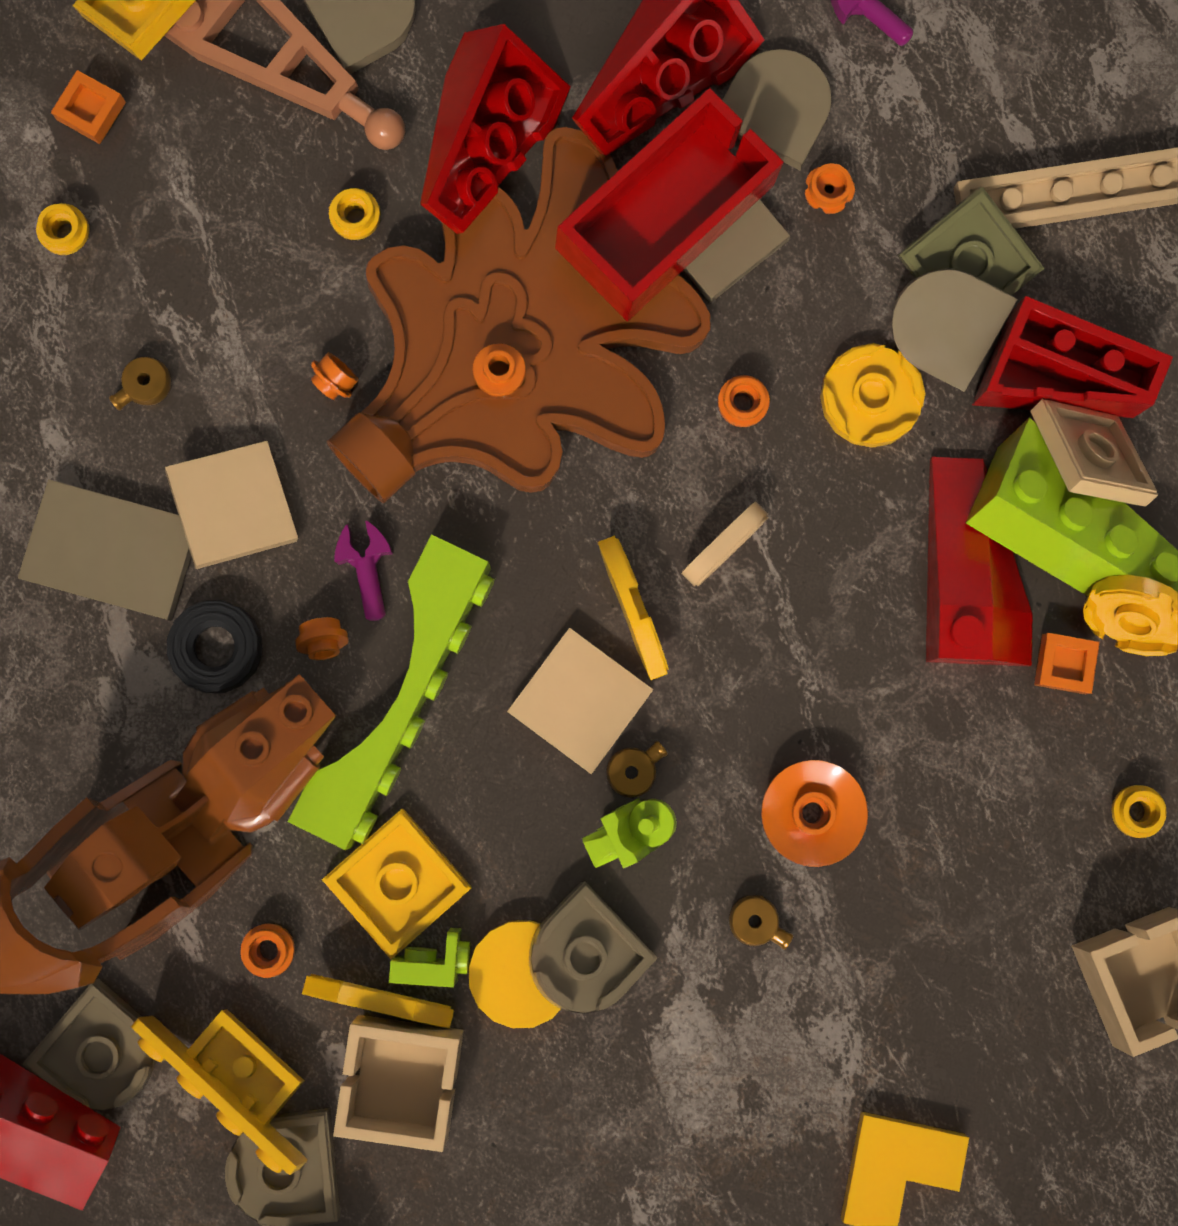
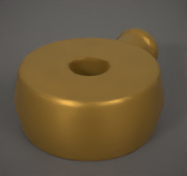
[109,357,171,411]
[607,741,668,798]
[729,895,793,950]

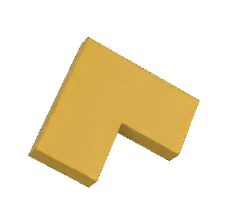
[840,1112,969,1226]

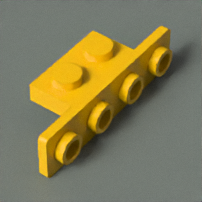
[131,1009,307,1175]

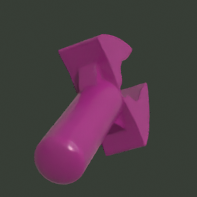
[831,0,914,46]
[334,521,393,621]

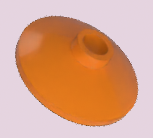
[761,760,868,867]

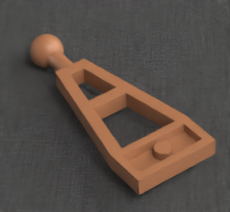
[164,0,405,150]

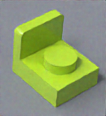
[389,928,470,988]

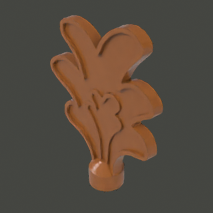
[326,127,710,503]

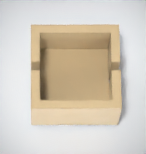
[1072,907,1178,1057]
[333,1015,464,1152]

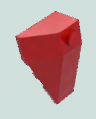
[572,0,765,156]
[420,24,571,234]
[926,457,1032,666]

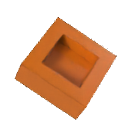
[51,70,126,144]
[1034,633,1100,695]

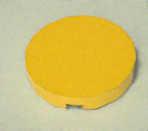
[820,343,925,448]
[1083,575,1178,656]
[468,920,561,1029]

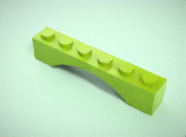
[287,534,495,850]

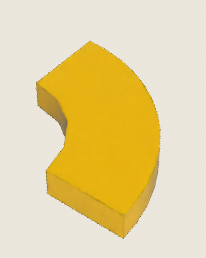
[597,536,669,680]
[302,974,454,1029]

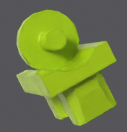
[582,798,677,869]

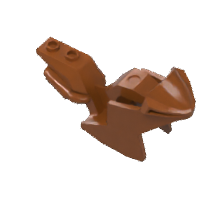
[0,674,336,994]

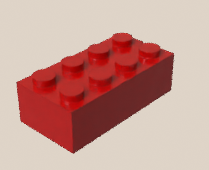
[555,88,784,322]

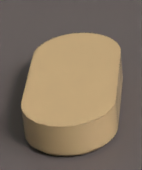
[681,501,769,587]

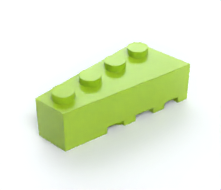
[966,417,1178,596]

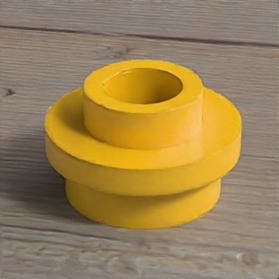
[329,188,381,240]
[36,203,89,255]
[1111,785,1167,838]

